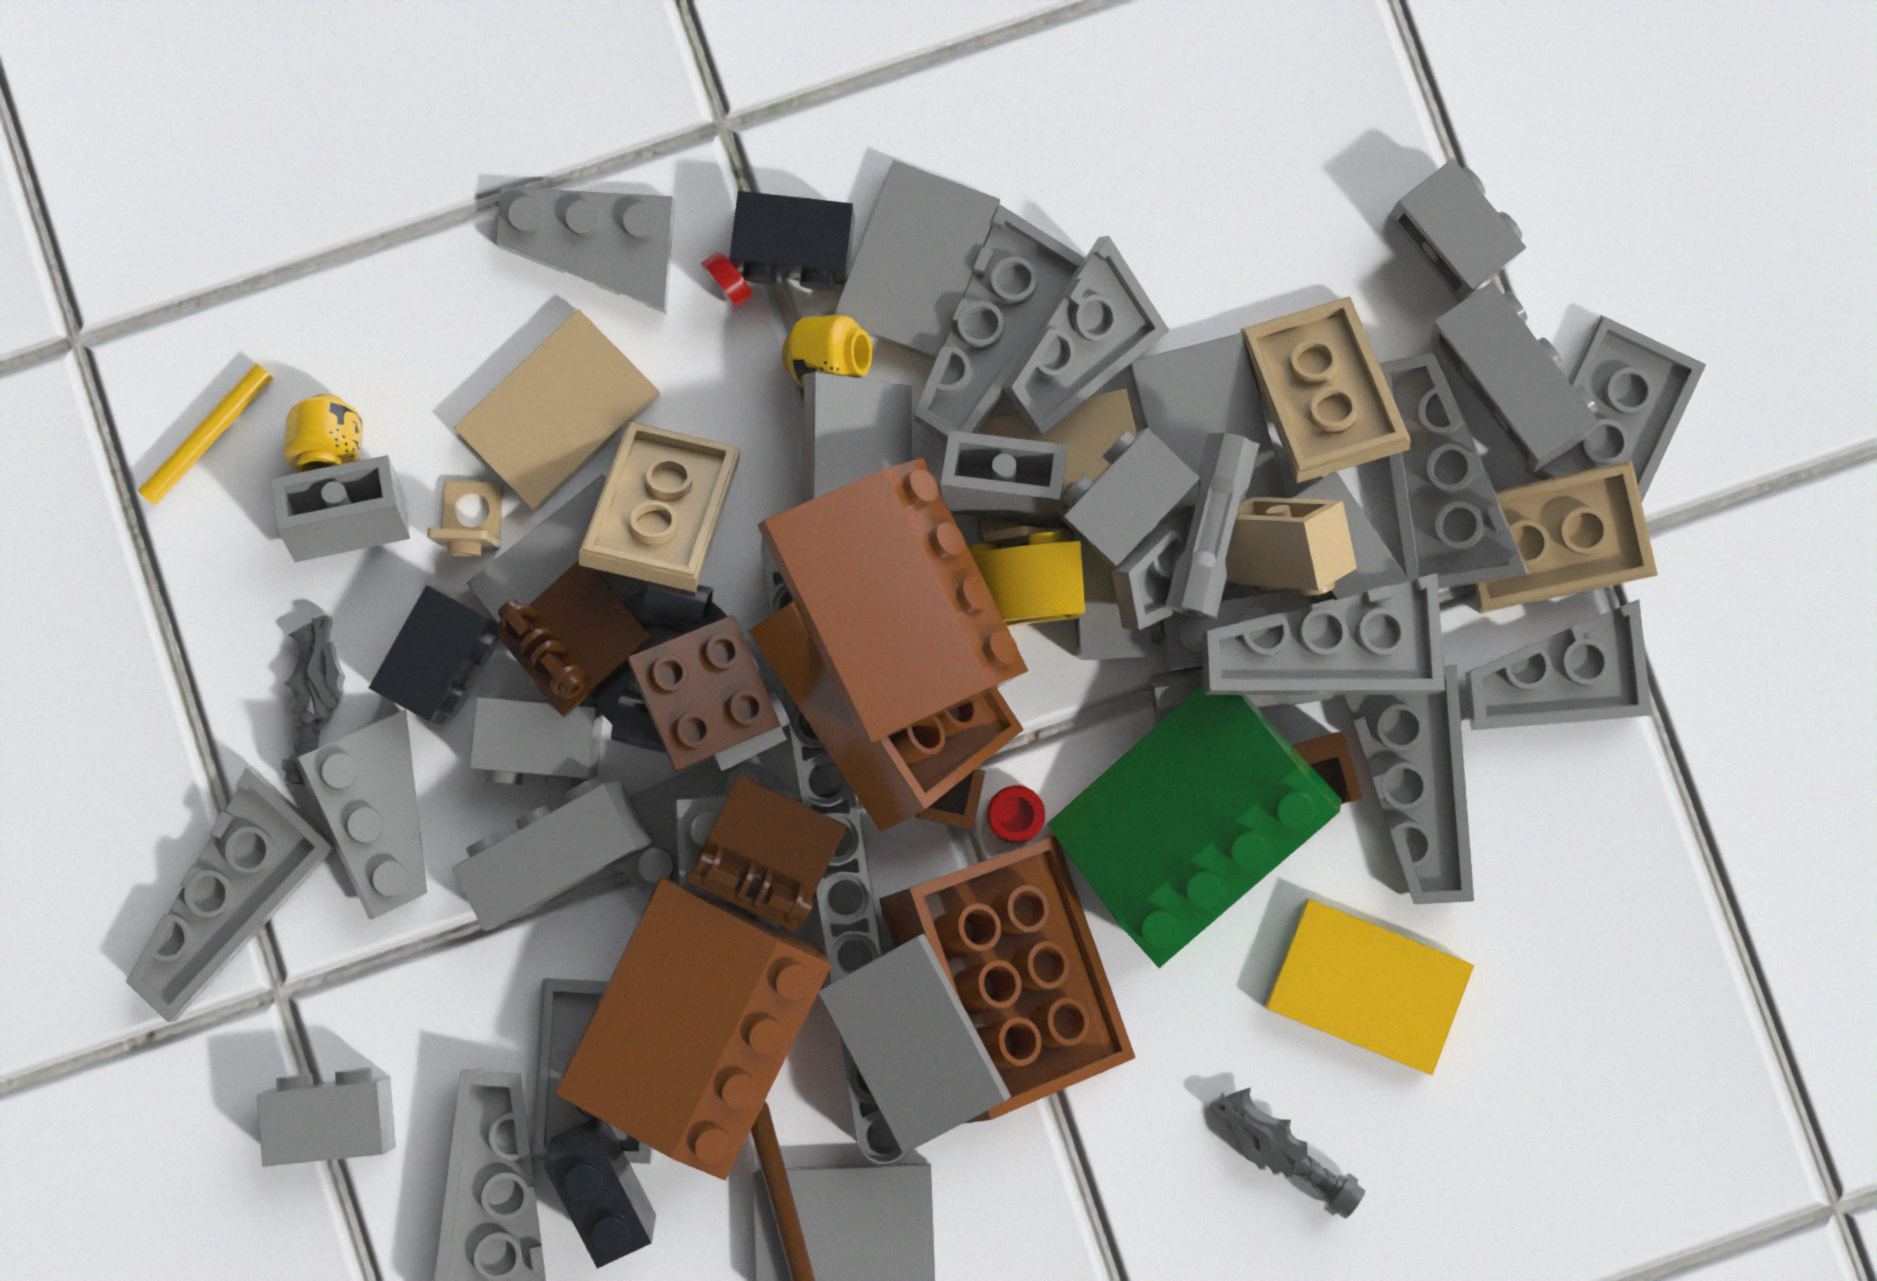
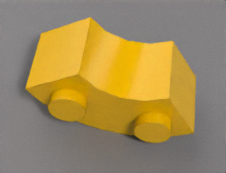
[967,532,1085,628]

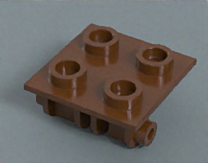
[496,560,652,718]
[626,615,781,772]
[687,775,848,931]

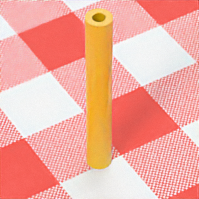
[137,363,274,506]

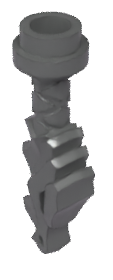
[281,615,346,785]
[1208,1087,1366,1219]

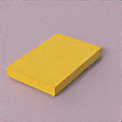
[1264,898,1474,1076]

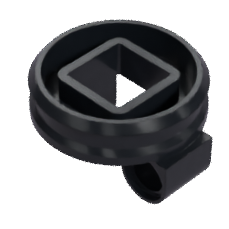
[591,582,728,754]

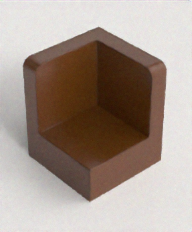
[1292,731,1362,804]
[915,769,986,830]

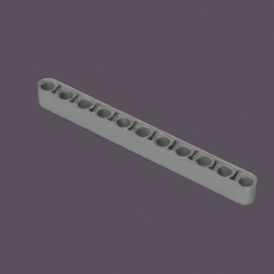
[761,539,905,1164]

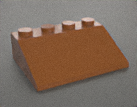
[757,457,1029,746]
[748,601,1024,833]
[879,836,1136,1124]
[555,876,832,1180]

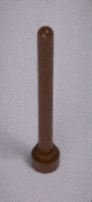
[750,1101,815,1281]

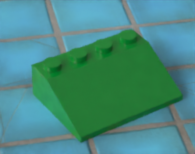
[1047,683,1342,969]

